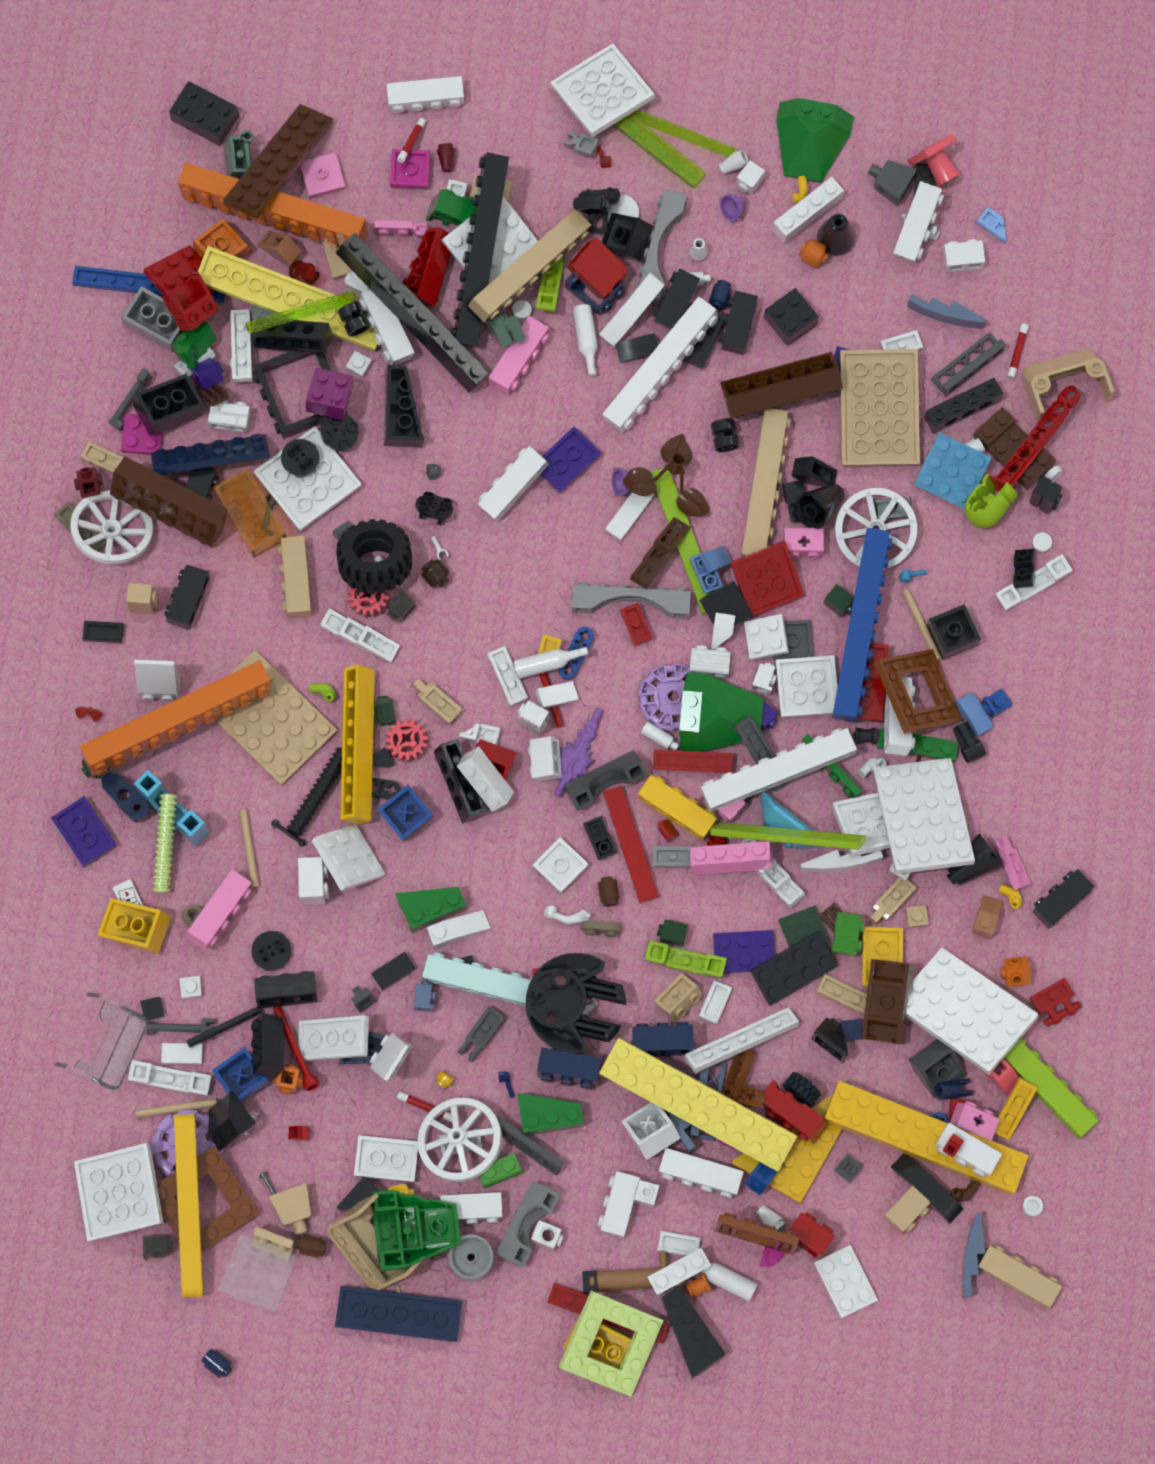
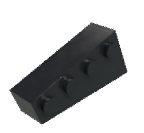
[384,365,424,448]
[661,1286,726,1379]

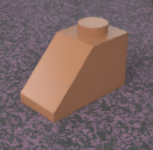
[257,231,302,265]
[971,896,1002,939]

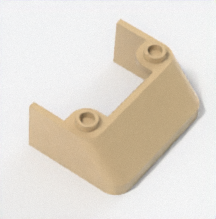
[1022,349,1114,423]
[327,1194,422,1290]

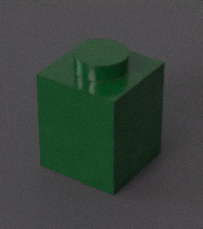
[823,584,854,618]
[657,919,688,947]

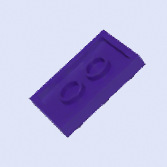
[540,427,601,493]
[51,796,117,868]
[713,930,775,974]

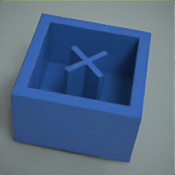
[377,785,434,841]
[212,1047,270,1103]

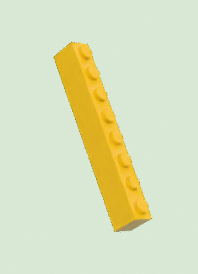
[340,664,375,825]

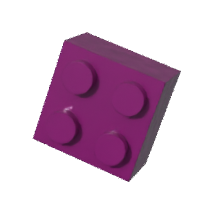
[306,367,353,420]

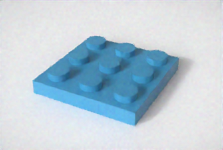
[914,432,992,509]

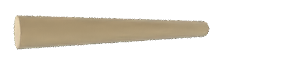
[902,589,942,661]
[239,810,259,888]
[136,1098,217,1118]

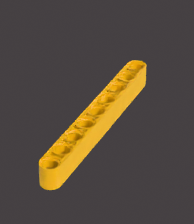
[174,1114,203,1298]

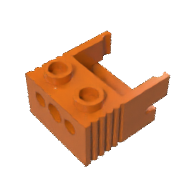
[193,219,252,259]

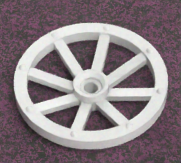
[835,488,917,569]
[70,491,153,564]
[418,1098,502,1182]

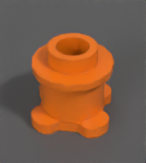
[686,1273,711,1298]

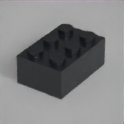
[169,81,239,146]
[132,373,204,436]

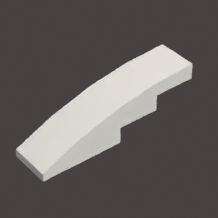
[599,272,665,346]
[319,608,400,662]
[741,839,805,908]
[799,850,883,873]

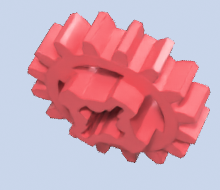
[347,587,389,617]
[385,718,428,762]

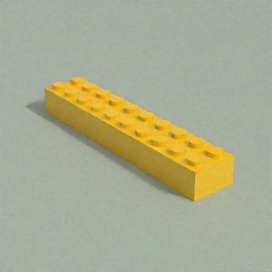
[823,1081,1029,1196]

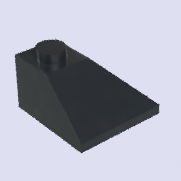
[811,1017,848,1063]

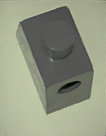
[868,160,917,206]

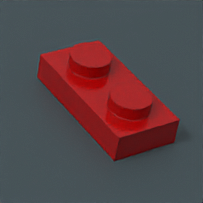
[620,603,653,647]

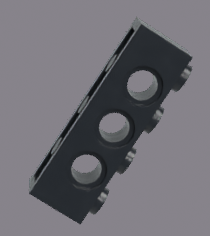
[250,318,333,353]
[924,378,1003,434]
[434,739,487,824]

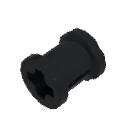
[854,727,876,745]

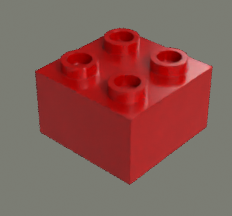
[789,1212,835,1260]

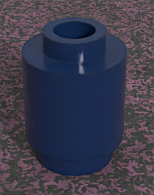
[709,280,732,310]
[201,1348,233,1378]

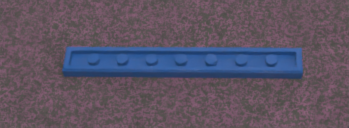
[72,266,226,303]

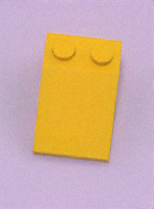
[98,898,171,954]
[562,1314,631,1369]

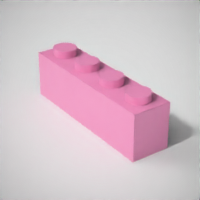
[488,316,550,395]
[691,841,774,875]
[186,870,252,951]

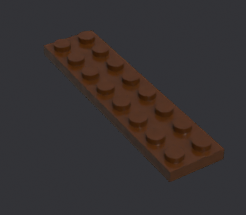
[224,104,333,219]

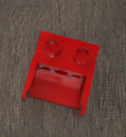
[162,272,220,331]

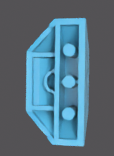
[760,791,823,850]

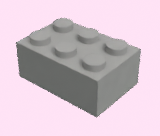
[121,286,183,353]

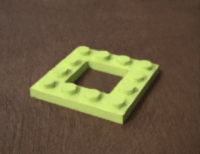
[559,1290,664,1397]

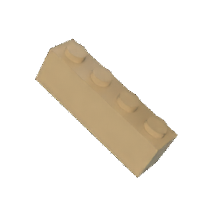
[278,536,312,618]
[978,1245,1062,1310]

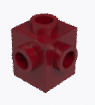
[74,467,103,498]

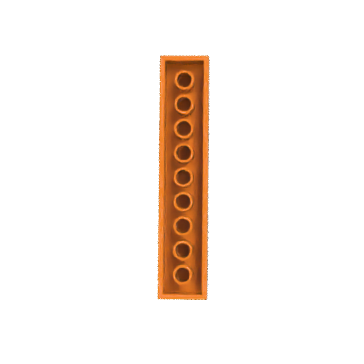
[177,162,368,248]
[80,660,271,776]

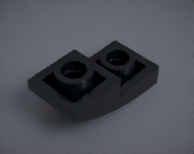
[615,333,658,363]
[782,480,805,522]
[1013,548,1035,588]
[582,816,617,860]

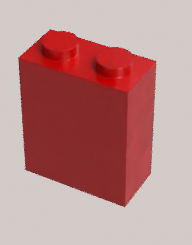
[566,237,629,298]

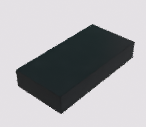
[83,620,124,644]
[371,952,416,991]

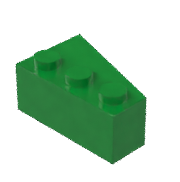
[425,189,475,226]
[395,887,467,934]
[517,1093,584,1136]

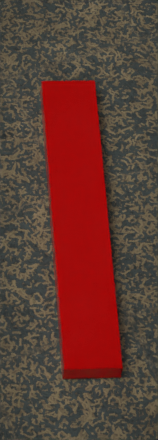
[603,786,659,904]
[547,1283,670,1344]

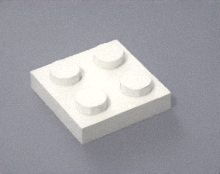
[744,614,789,661]
[532,837,589,893]

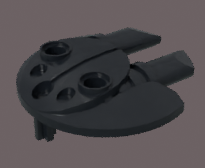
[525,953,626,1054]

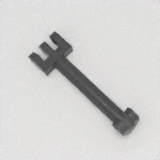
[108,368,151,431]
[146,1018,216,1040]

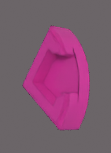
[759,1246,784,1267]

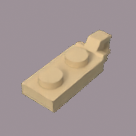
[413,679,463,725]
[869,877,917,925]

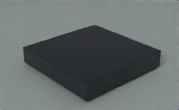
[700,581,753,625]

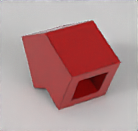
[288,1126,310,1141]
[942,1133,964,1158]

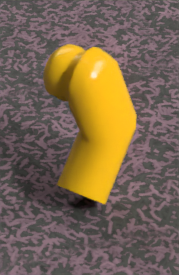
[792,176,808,203]
[999,883,1023,909]

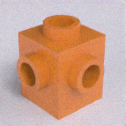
[1000,957,1031,987]
[273,1064,303,1095]

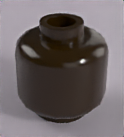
[421,559,450,588]

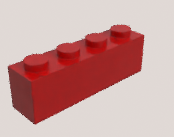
[402,227,451,308]

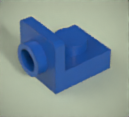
[981,688,1013,719]
[745,1162,777,1195]

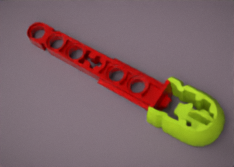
[964,385,1081,528]

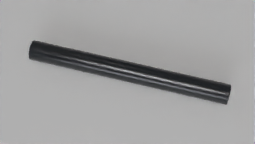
[186,1007,262,1048]

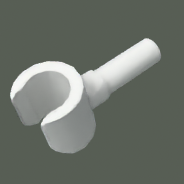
[431,536,448,561]

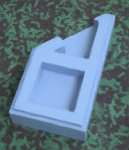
[976,207,1007,243]

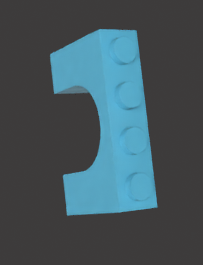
[134,769,209,847]

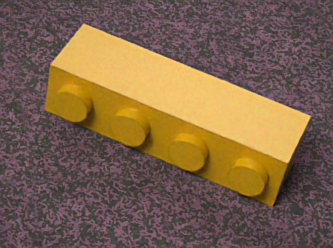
[637,775,717,841]

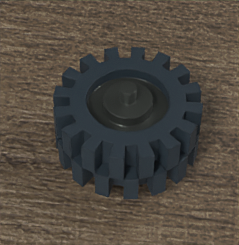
[783,1072,821,1107]

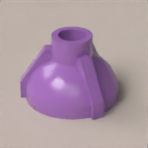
[719,194,747,222]
[611,468,629,496]

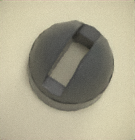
[426,464,441,480]

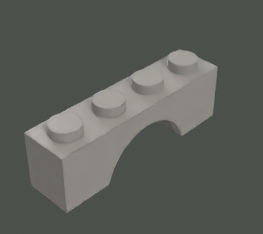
[495,1182,561,1268]

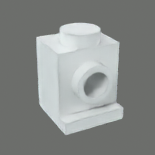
[752,663,777,696]

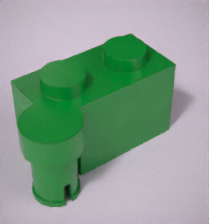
[171,322,217,369]

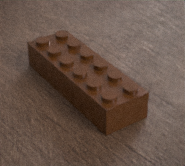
[720,352,843,418]
[110,456,228,547]

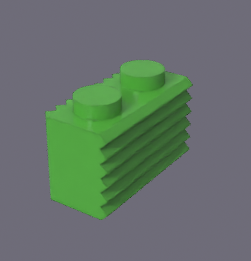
[831,912,864,957]
[479,1153,522,1188]

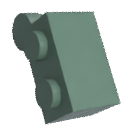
[223,130,253,179]
[485,308,526,348]

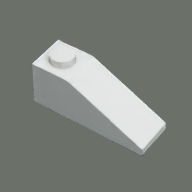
[427,910,490,950]

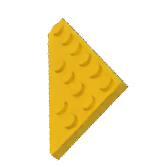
[731,1096,842,1204]

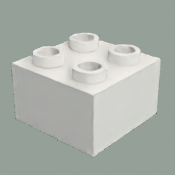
[298,857,329,905]
[621,1102,681,1160]

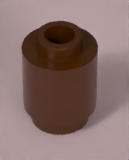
[597,876,620,907]
[296,1234,327,1258]

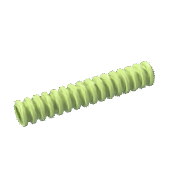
[152,794,178,893]

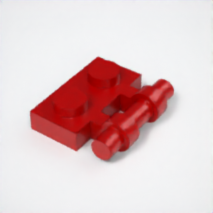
[1029,978,1081,1027]

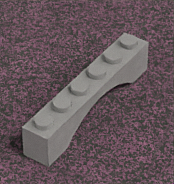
[635,189,687,306]
[572,583,691,619]

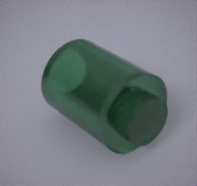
[374,696,396,727]

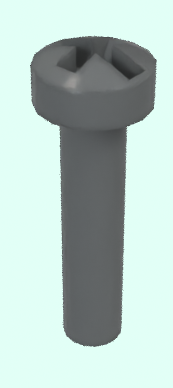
[259,1172,277,1195]

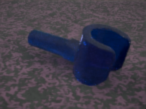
[498,1071,515,1098]

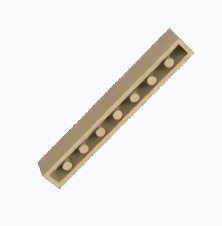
[468,209,591,322]
[741,408,791,557]

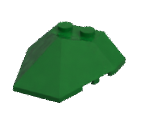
[776,98,854,183]
[679,672,764,752]
[372,1190,461,1271]

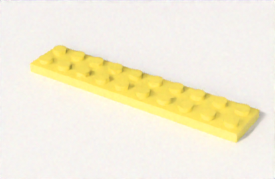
[198,246,377,352]
[599,1038,797,1172]

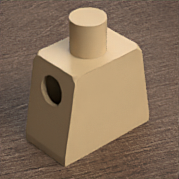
[269,1184,312,1236]

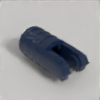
[935,1078,973,1100]

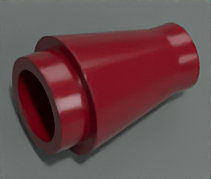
[436,143,455,172]

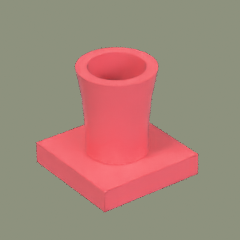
[907,134,960,187]

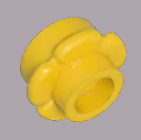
[435,1070,454,1089]

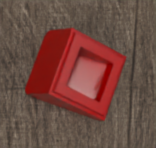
[657,819,680,843]

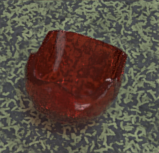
[288,260,320,286]

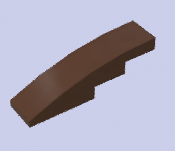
[630,517,690,589]

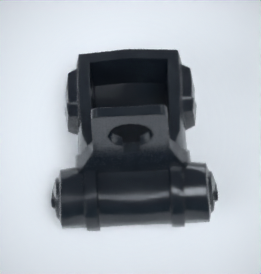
[573,187,621,233]

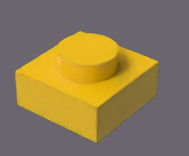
[538,634,562,653]

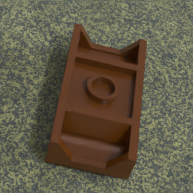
[973,407,1056,490]
[861,959,914,1045]

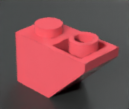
[981,1059,1019,1097]

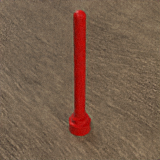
[273,1006,320,1091]

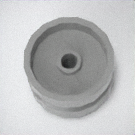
[448,1234,494,1282]

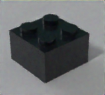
[764,288,819,346]
[927,604,981,660]

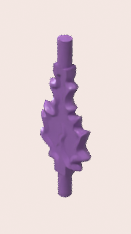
[554,708,603,798]

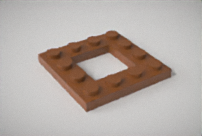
[874,649,963,735]
[157,1145,259,1252]
[715,1212,799,1255]

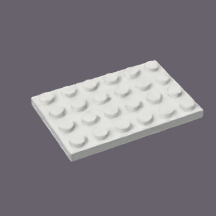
[873,758,975,874]
[906,948,1038,1075]

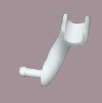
[544,906,590,925]

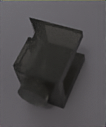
[386,588,416,623]
[143,1235,173,1261]

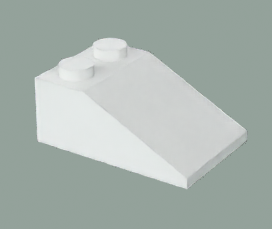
[134,660,180,702]
[370,1033,413,1081]

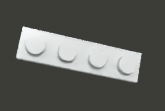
[230,309,252,383]

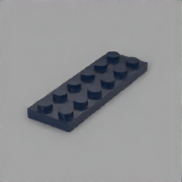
[151,434,270,475]
[335,1286,462,1343]

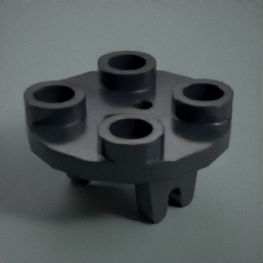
[320,414,359,451]
[281,439,320,478]
[415,491,453,526]
[251,931,291,971]

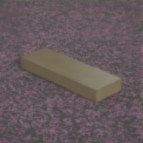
[54,502,107,552]

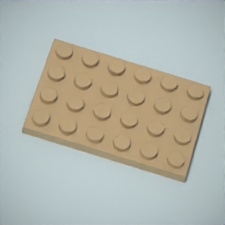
[840,349,920,466]
[215,650,338,786]

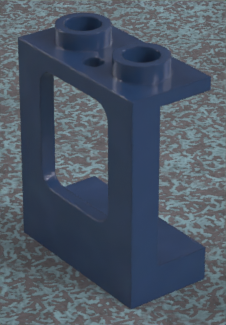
[565,273,625,316]

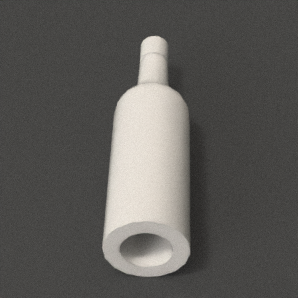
[573,304,598,377]
[514,647,589,679]
[686,1255,758,1302]

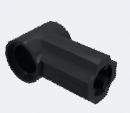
[952,721,986,763]

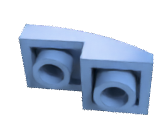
[700,546,733,573]
[689,551,723,594]
[955,692,994,736]

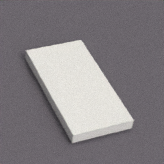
[298,1015,369,1061]

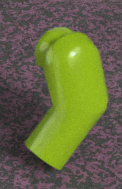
[310,683,336,702]

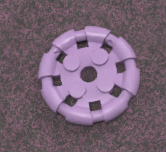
[638,663,695,732]
[151,1109,224,1178]

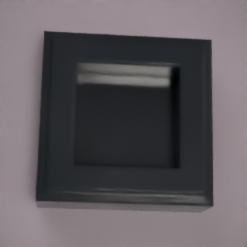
[140,996,165,1021]

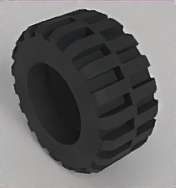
[336,519,412,594]

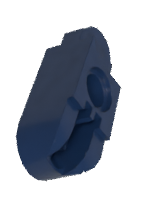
[102,773,150,822]

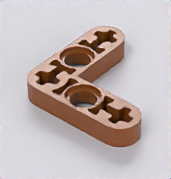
[721,1049,765,1108]

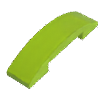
[536,252,565,312]
[645,940,727,978]

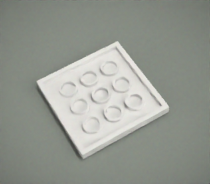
[550,43,655,137]
[441,196,538,285]
[253,426,362,532]
[74,1143,164,1242]

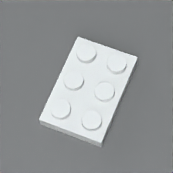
[354,1135,418,1183]
[814,1245,878,1319]

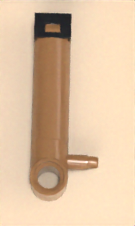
[582,1251,683,1294]

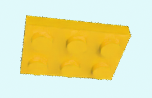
[862,927,903,987]

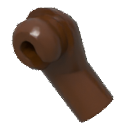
[951,1180,980,1202]

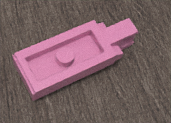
[374,220,427,237]
[994,836,1031,890]

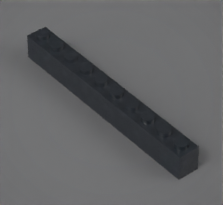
[450,152,509,348]
[336,233,488,393]

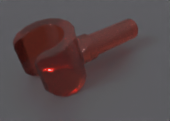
[597,145,611,168]

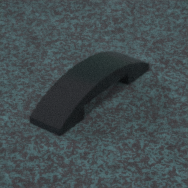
[890,1153,964,1224]

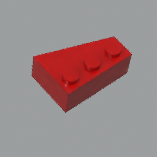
[762,1080,828,1144]

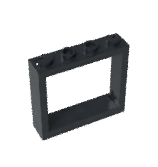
[253,351,348,439]

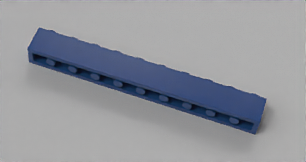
[832,527,893,723]

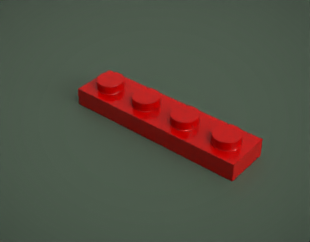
[653,750,733,773]

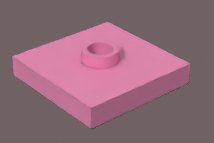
[300,152,346,198]

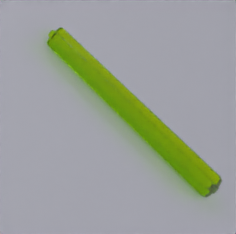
[633,109,739,157]
[246,291,355,333]

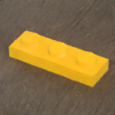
[995,1077,1038,1140]

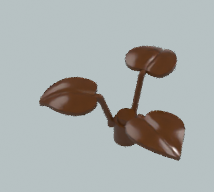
[623,434,709,516]

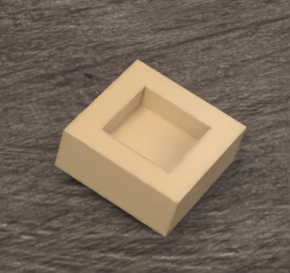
[905,905,929,928]

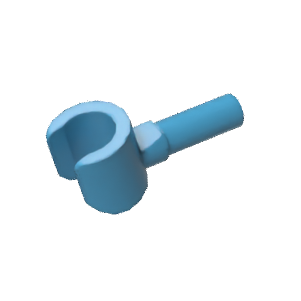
[900,569,927,583]

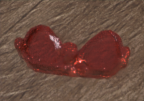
[75,706,103,722]

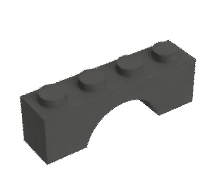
[563,750,648,811]

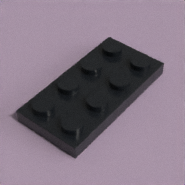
[749,930,838,1006]

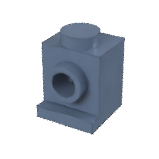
[414,981,436,1012]

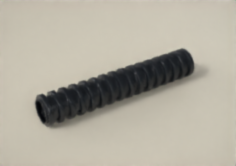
[287,747,342,837]

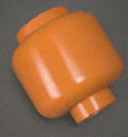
[799,239,828,267]

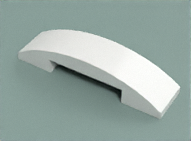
[995,554,1073,611]
[128,1060,212,1096]

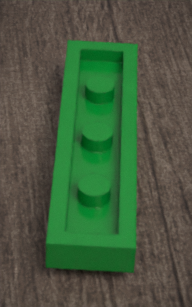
[877,728,959,763]
[801,734,862,798]

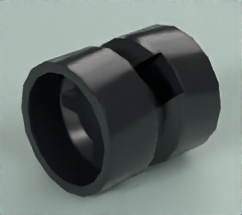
[337,301,371,337]
[710,418,740,452]

